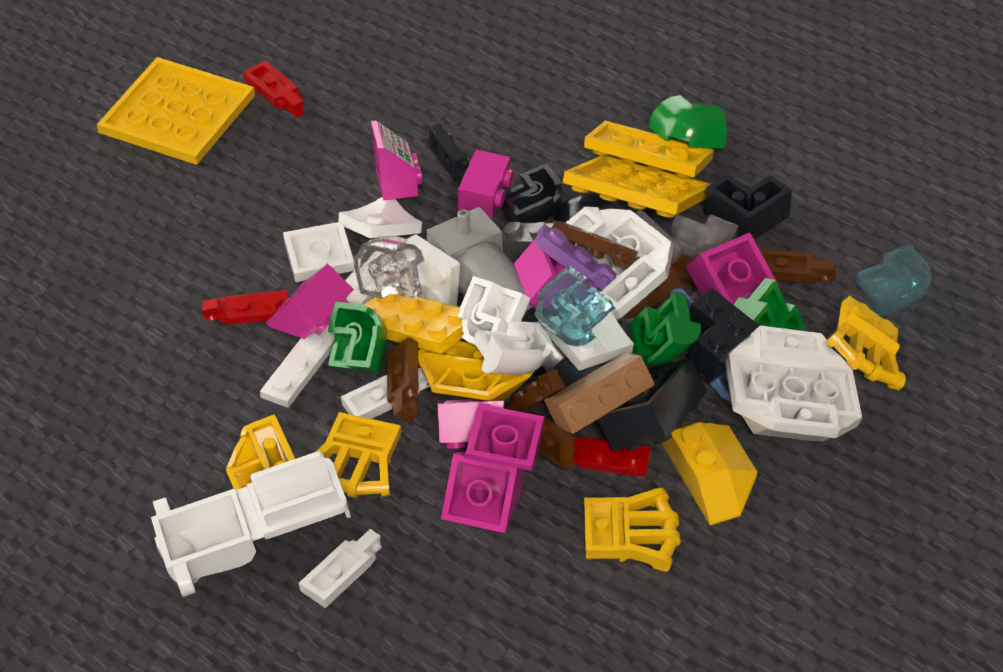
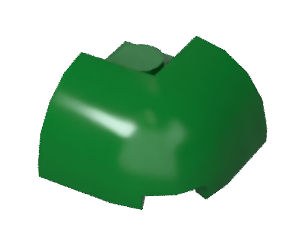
[649,95,727,149]
[734,278,806,331]
[629,292,701,366]
[328,302,387,375]

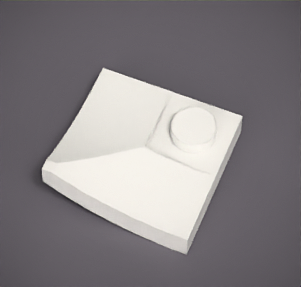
[338,197,422,238]
[543,292,634,370]

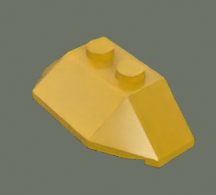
[418,341,534,401]
[226,414,295,490]
[662,421,757,526]

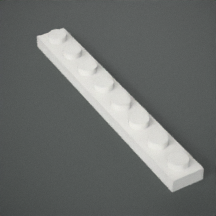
[260,236,407,408]

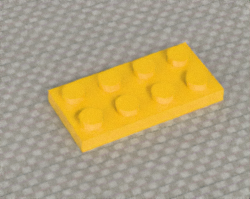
[584,120,714,178]
[363,289,464,354]

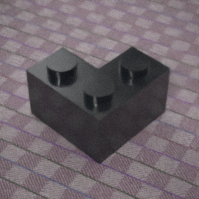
[705,174,792,240]
[689,288,760,383]

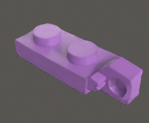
[536,223,616,290]

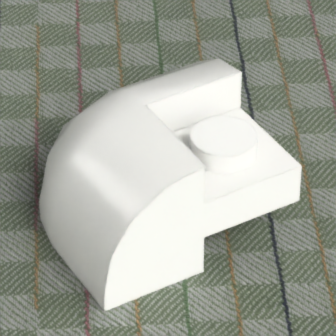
[458,276,531,345]
[473,321,553,375]

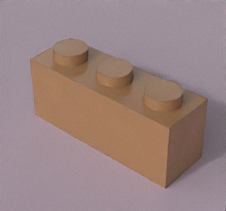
[544,352,655,434]

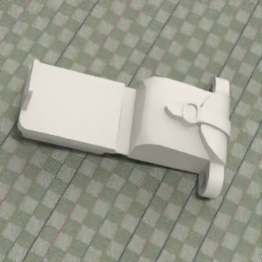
[151,451,351,597]

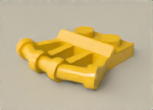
[825,295,906,390]
[314,412,401,498]
[584,488,681,572]

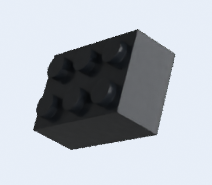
[597,358,707,451]

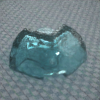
[856,244,932,316]
[534,265,616,347]

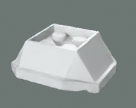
[561,207,673,320]
[725,326,862,441]

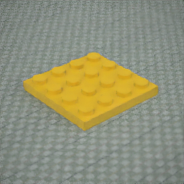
[97,57,255,165]
[562,155,711,217]

